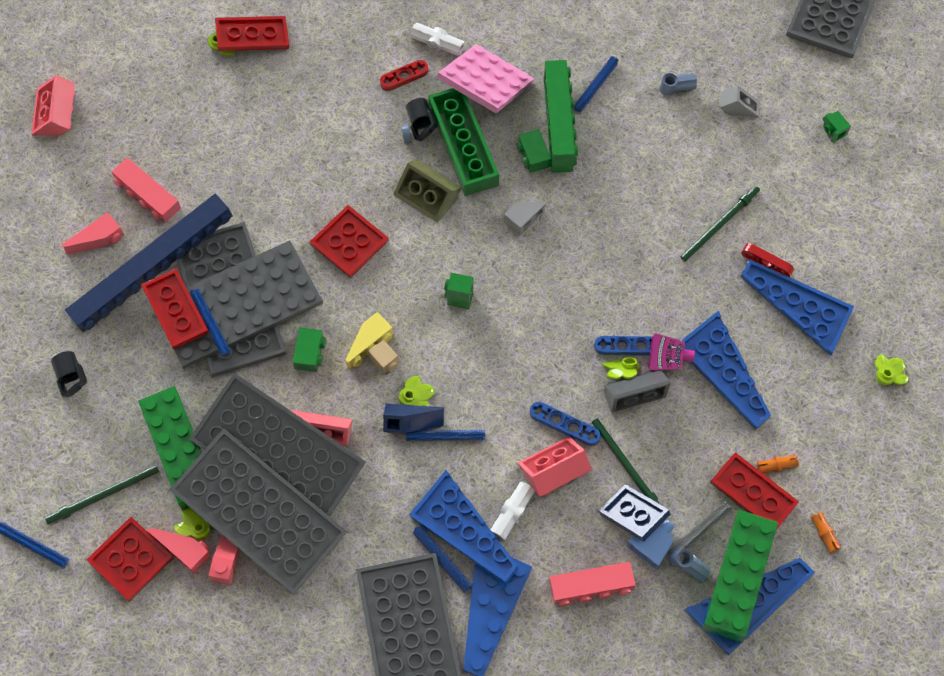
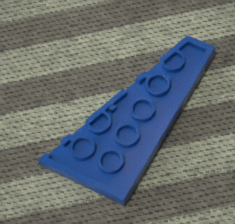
[741,259,854,356]
[681,311,771,430]
[409,470,518,584]
[463,557,532,676]
[684,558,815,656]

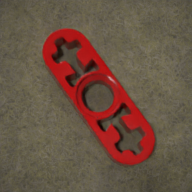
[380,60,428,91]
[741,243,794,277]

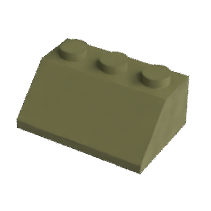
[393,159,462,222]

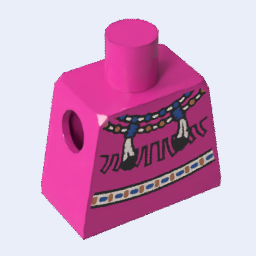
[648,333,695,370]

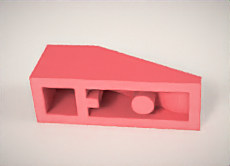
[61,212,124,255]
[147,528,211,574]
[208,535,241,585]

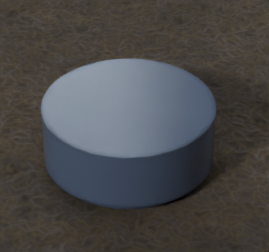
[402,124,412,143]

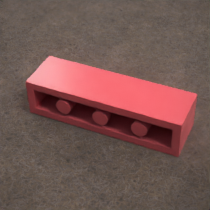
[111,157,181,223]
[291,410,352,446]
[549,562,635,607]

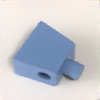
[627,519,674,571]

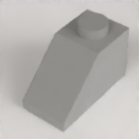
[719,86,759,117]
[504,201,546,235]

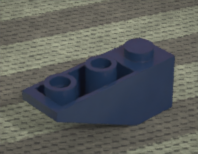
[383,404,444,433]

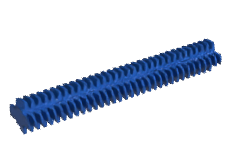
[573,56,619,113]
[189,288,231,357]
[406,430,485,441]
[0,521,70,569]
[412,525,472,593]

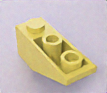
[346,312,393,369]

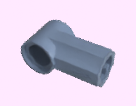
[660,73,697,95]
[669,549,711,582]

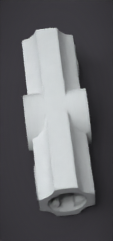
[410,23,465,56]
[491,482,535,542]

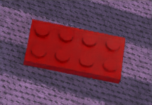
[215,16,289,51]
[141,269,209,350]
[710,452,799,530]

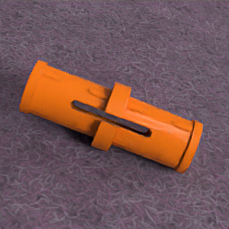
[757,454,799,473]
[810,512,841,554]

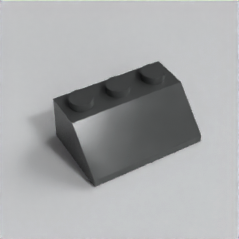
[604,370,671,413]

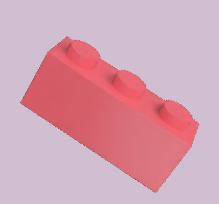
[31,75,75,135]
[518,436,592,497]

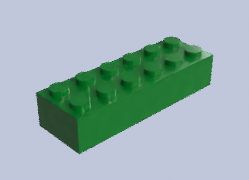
[543,60,578,173]
[428,88,499,196]
[138,386,202,511]
[702,510,778,643]

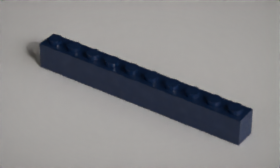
[65,193,233,332]

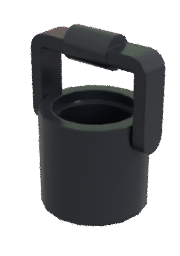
[406,98,438,141]
[50,351,87,397]

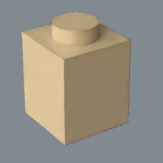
[369,340,399,374]

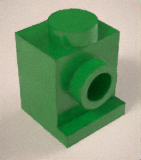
[822,111,851,143]

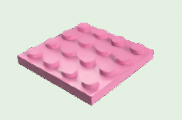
[437,44,534,114]

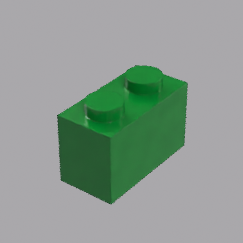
[516,129,551,173]
[444,273,474,309]
[293,327,326,372]

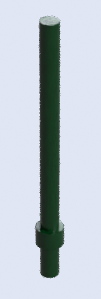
[680,186,760,262]
[592,418,661,505]
[44,465,159,524]

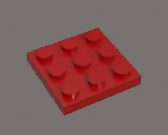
[309,205,389,279]
[86,517,174,602]

